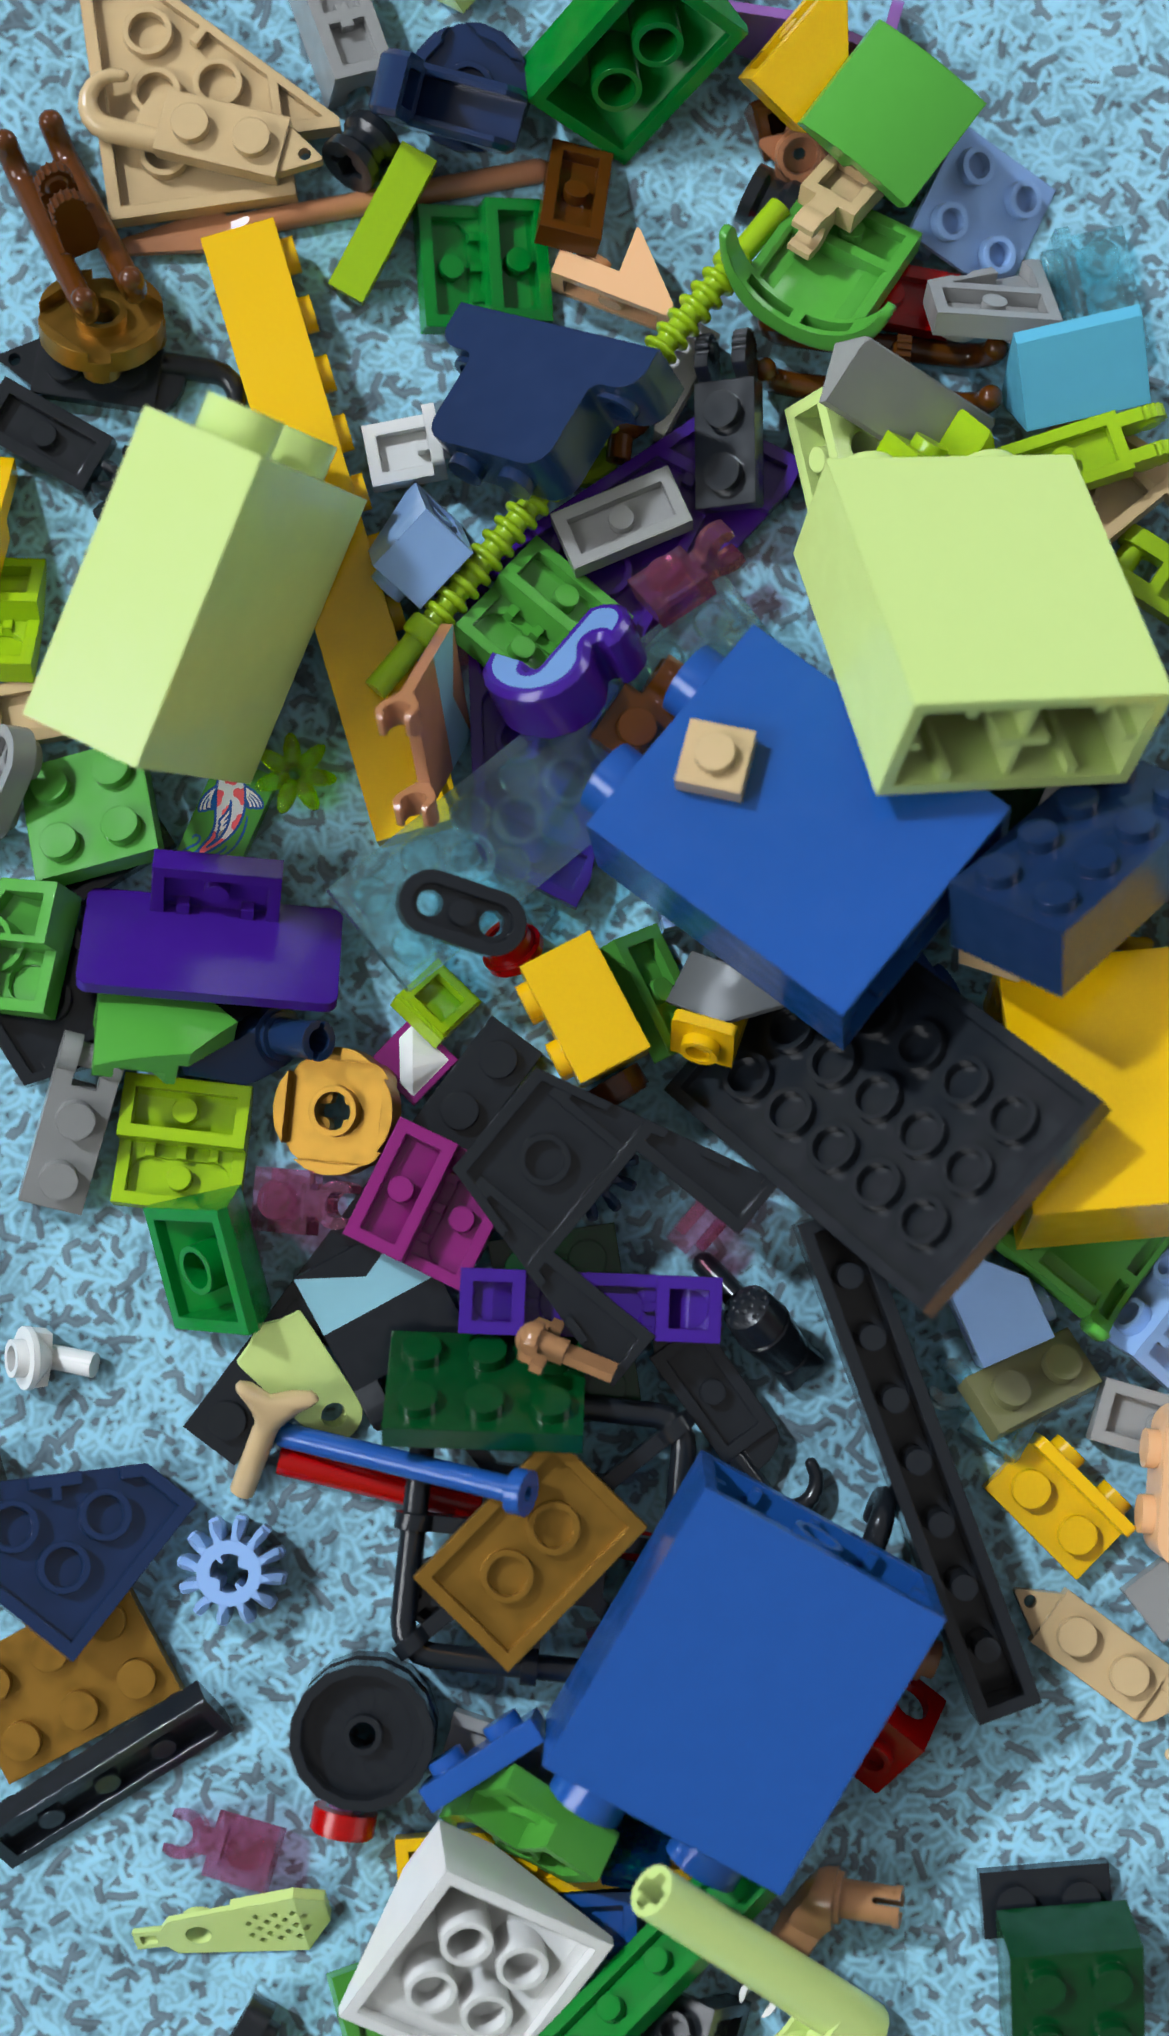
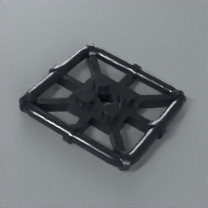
[390,1394,697,1687]

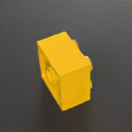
[515,930,651,1088]

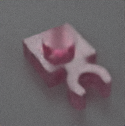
[251,1166,362,1236]
[162,1808,287,1893]

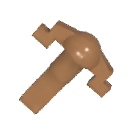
[515,1317,619,1383]

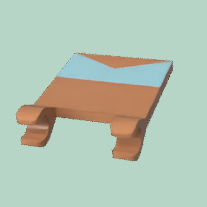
[375,624,471,827]

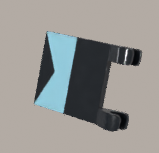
[293,1242,459,1431]

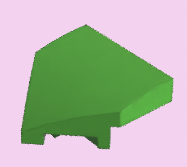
[91,993,238,1084]

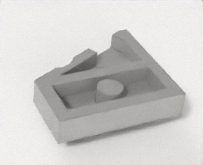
[923,259,1063,344]

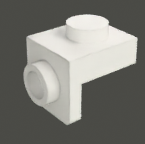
[361,402,451,493]

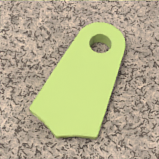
[237,1310,363,1437]

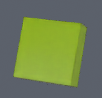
[390,958,482,1049]

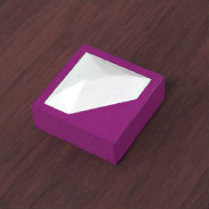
[373,1022,458,1106]

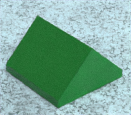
[143,1184,272,1336]

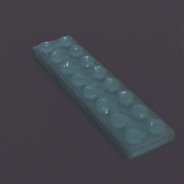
[325,573,773,992]

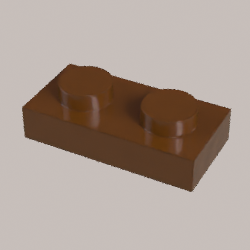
[534,138,613,258]

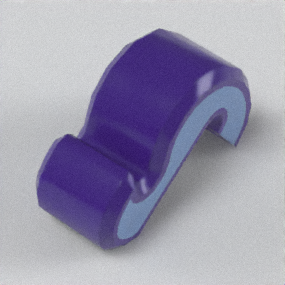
[482,604,647,739]

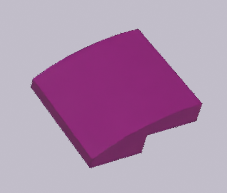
[342,1116,495,1291]

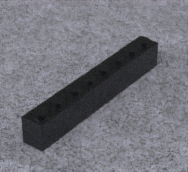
[792,1217,1042,1725]

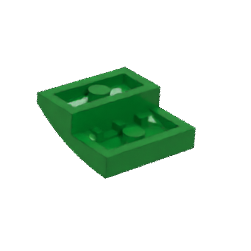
[412,197,554,334]

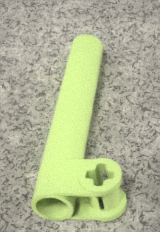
[631,1865,889,2036]

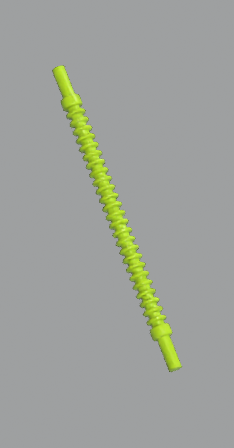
[365,198,790,698]

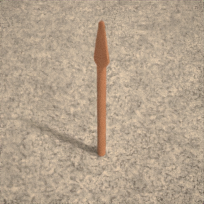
[122,158,547,256]

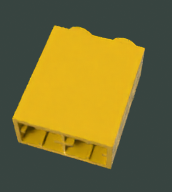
[983,947,1169,1250]

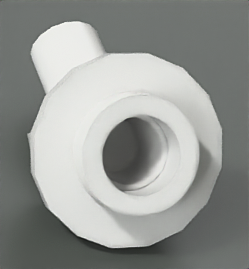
[4,1326,100,1390]

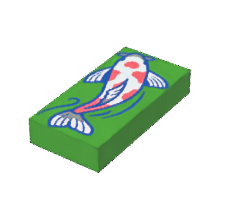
[177,769,280,857]

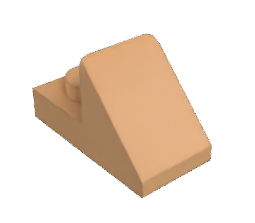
[551,227,674,331]

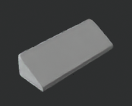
[819,336,995,443]

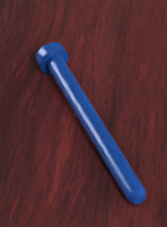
[274,1422,539,1517]

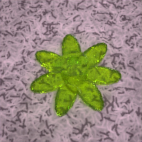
[254,732,337,814]

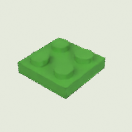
[23,748,164,886]

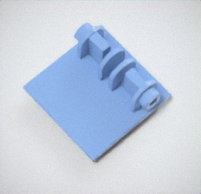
[910,127,1056,279]

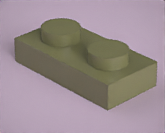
[957,1327,1102,1443]

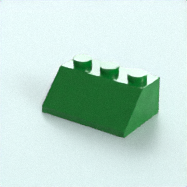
[524,0,749,165]

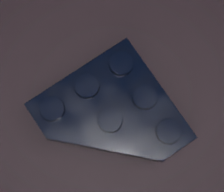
[0,1463,197,1662]

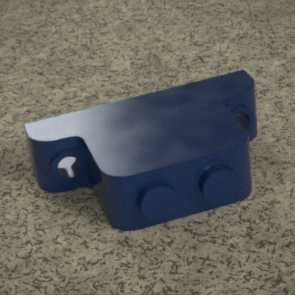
[432,302,685,501]

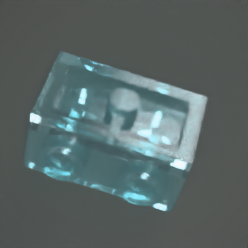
[1040,225,1150,350]

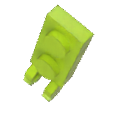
[995,402,1169,491]

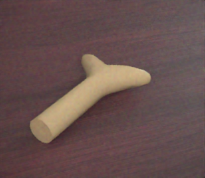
[230,1380,319,1499]

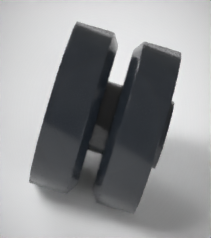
[289,1650,439,1812]

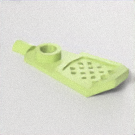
[132,1887,331,1953]

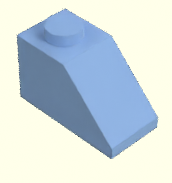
[368,481,473,609]
[948,1260,1057,1368]

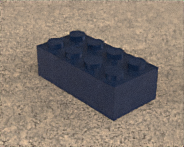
[949,759,1169,998]

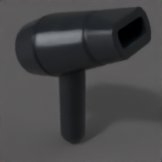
[692,1252,824,1391]

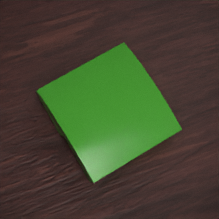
[797,19,987,208]
[454,535,634,670]

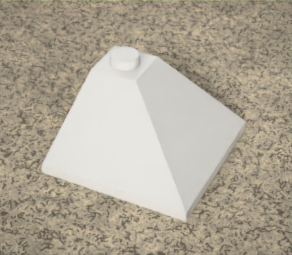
[338,1820,614,2036]

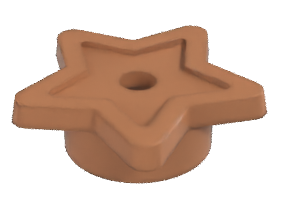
[759,127,829,183]

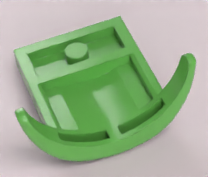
[719,199,923,352]
[994,1226,1169,1342]

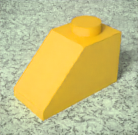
[737,0,849,133]

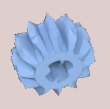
[177,1513,288,1626]

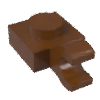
[587,654,684,755]

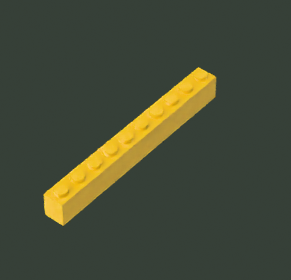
[200,217,461,849]

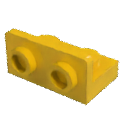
[982,1432,1136,1580]

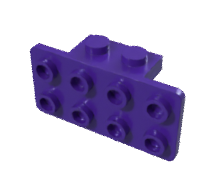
[76,848,343,1012]

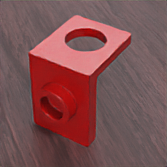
[854,1679,946,1793]

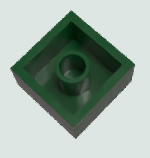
[996,1900,1145,2036]

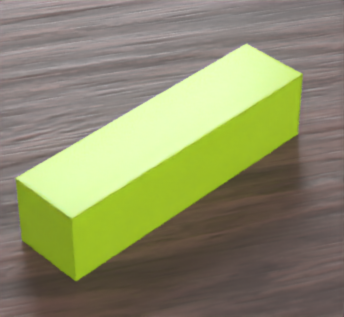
[328,141,438,306]

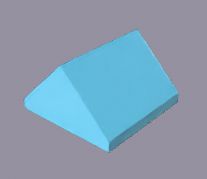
[1002,304,1151,432]

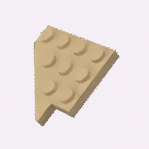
[80,0,342,229]

